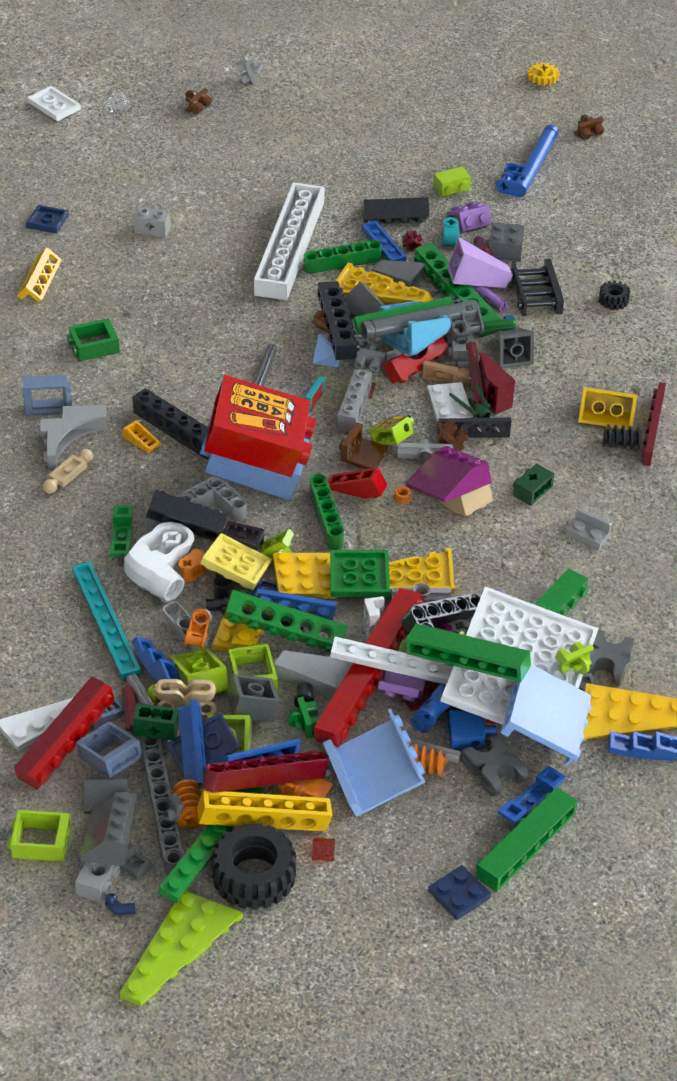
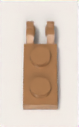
[422,361,471,387]

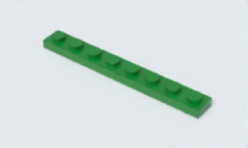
[158,787,263,904]

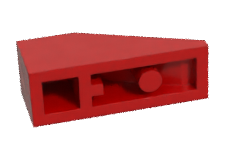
[328,467,388,499]

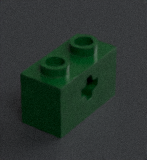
[513,463,554,506]
[133,703,179,741]

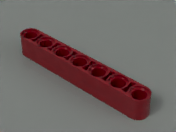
[202,751,329,792]

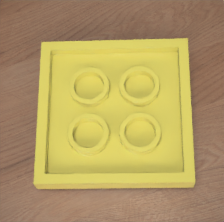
[200,533,272,590]

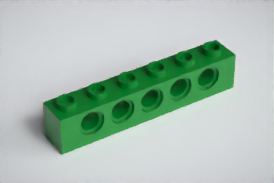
[224,590,348,653]

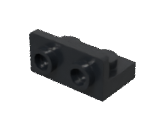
[222,521,264,550]

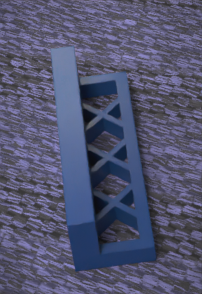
[256,588,337,621]
[179,700,206,789]

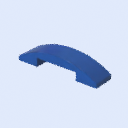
[498,765,566,825]

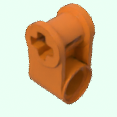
[178,549,209,583]
[184,609,210,650]

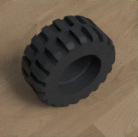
[212,823,296,910]

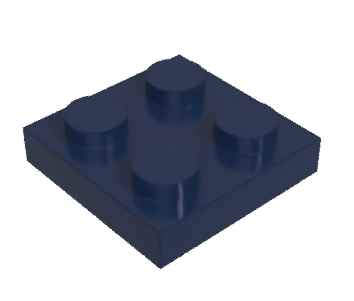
[428,865,491,921]

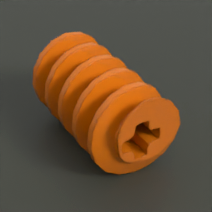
[408,742,447,777]
[173,779,202,829]

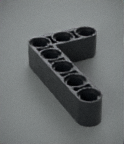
[401,593,481,635]

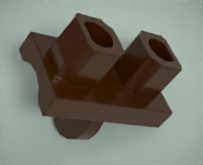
[185,88,212,114]
[574,114,605,140]
[435,419,469,452]

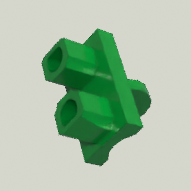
[286,697,321,739]

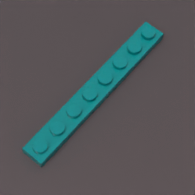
[72,561,141,680]

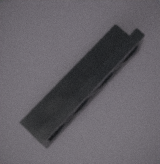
[437,417,512,438]

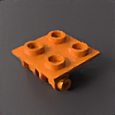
[278,779,333,798]

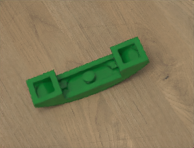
[110,505,133,557]

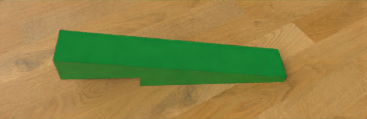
[353,296,454,335]

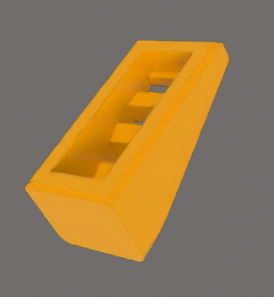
[122,420,161,453]

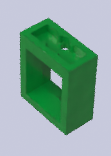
[67,318,120,362]

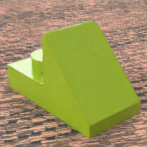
[258,529,294,560]

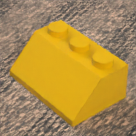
[578,387,637,430]

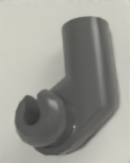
[165,793,184,822]

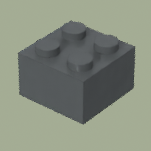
[489,222,524,261]
[227,674,280,722]

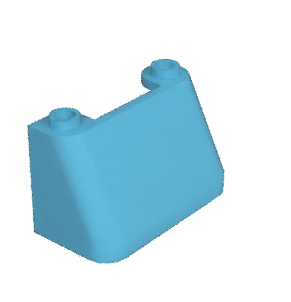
[380,301,451,356]

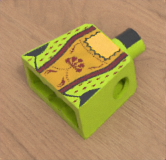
[369,415,414,445]

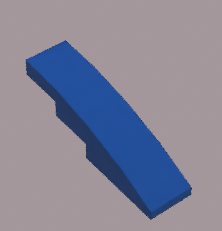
[131,637,181,690]
[608,731,677,761]

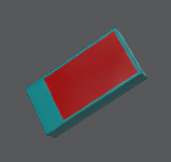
[305,376,325,412]

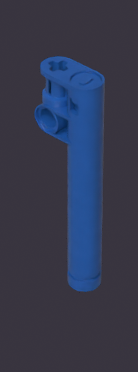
[496,125,559,197]
[410,683,450,733]

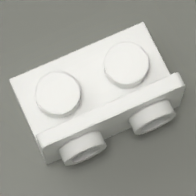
[363,596,385,640]

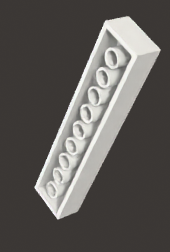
[254,182,324,300]

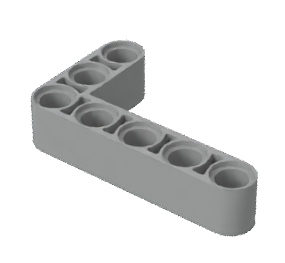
[146,476,247,532]

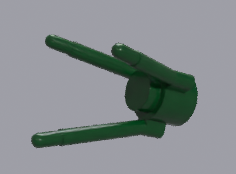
[449,384,492,418]

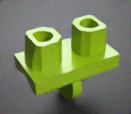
[555,641,594,674]

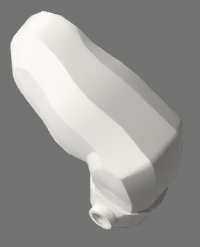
[124,522,194,603]

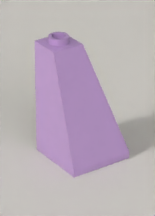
[447,238,512,288]

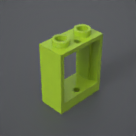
[228,643,278,693]
[7,810,71,862]

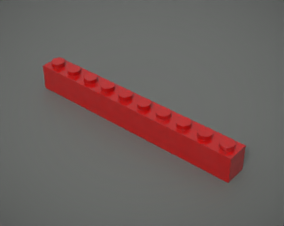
[314,587,424,748]

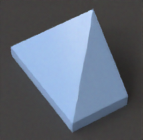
[312,334,339,368]

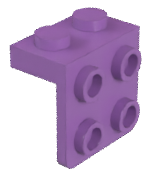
[447,202,492,232]
[378,670,426,702]

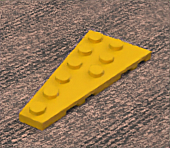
[389,547,455,594]

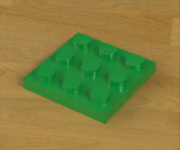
[330,550,390,597]

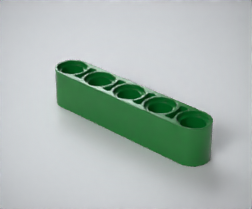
[303,240,382,274]
[310,473,344,550]

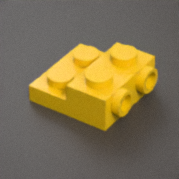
[212,616,264,652]

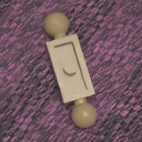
[42,449,93,494]

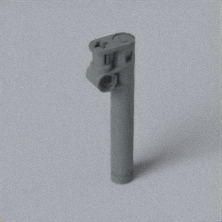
[360,300,484,340]

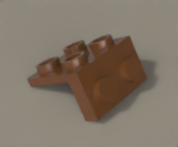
[339,422,388,469]

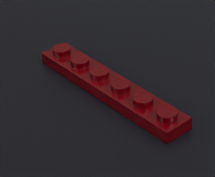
[641,382,666,466]

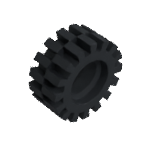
[599,280,630,310]

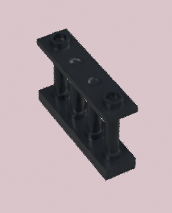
[510,259,564,316]

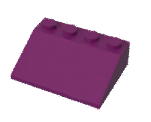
[406,446,492,503]

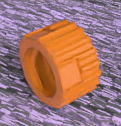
[394,486,411,504]

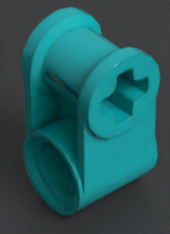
[442,217,460,246]

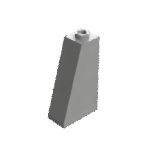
[273,650,353,699]

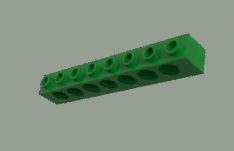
[413,243,500,337]

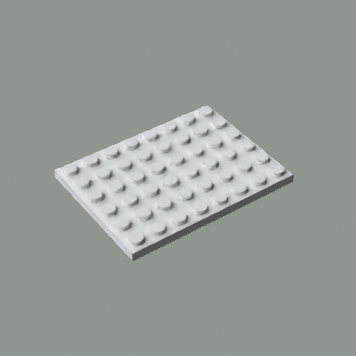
[440,587,598,725]

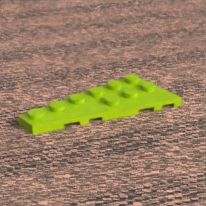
[120,891,243,1007]

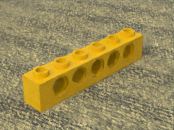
[197,790,333,832]

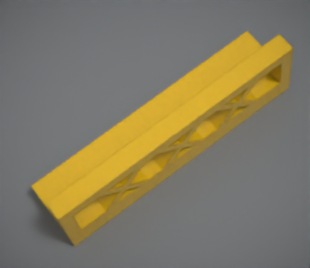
[16,247,62,302]

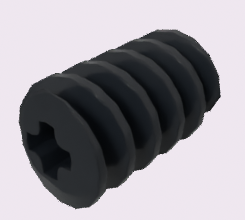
[602,424,641,449]

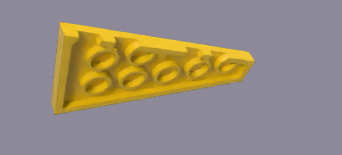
[335,262,430,304]
[582,683,677,741]

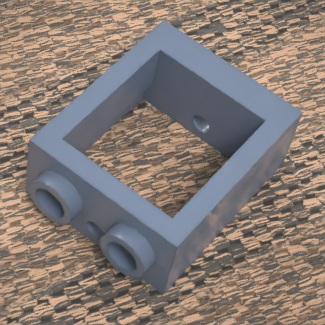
[23,375,72,416]
[76,721,143,778]

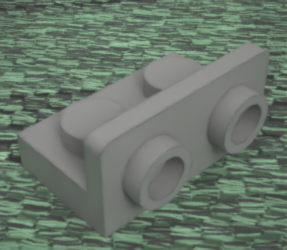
[566,508,612,549]

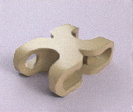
[155,679,217,722]

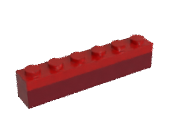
[14,676,115,790]

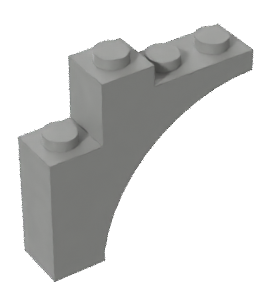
[37,405,107,469]

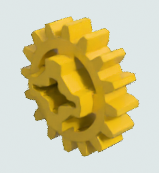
[527,62,560,86]

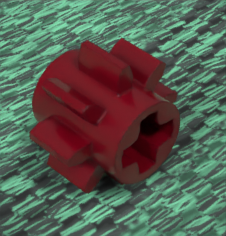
[402,230,422,251]

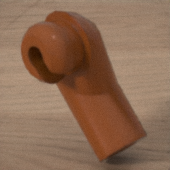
[313,310,327,331]

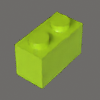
[433,166,471,197]

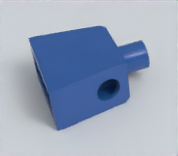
[448,710,496,752]

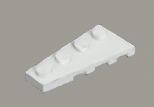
[0,698,73,752]

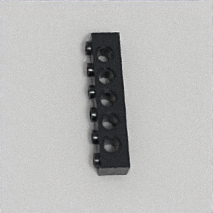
[317,281,360,360]
[132,388,209,460]

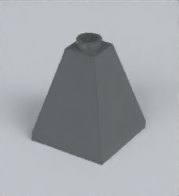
[499,327,534,368]

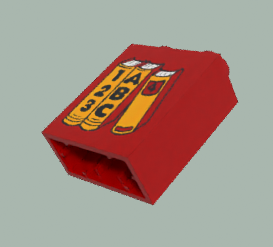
[204,374,316,477]

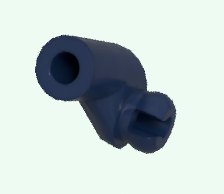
[105,893,136,915]

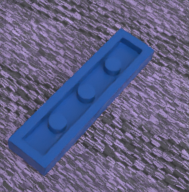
[361,220,407,262]

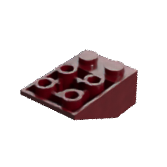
[479,351,515,415]

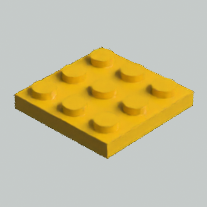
[272,553,337,599]

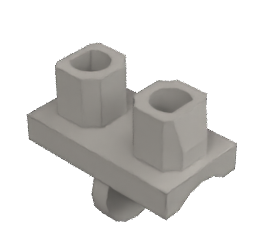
[236,54,262,85]
[354,344,386,373]

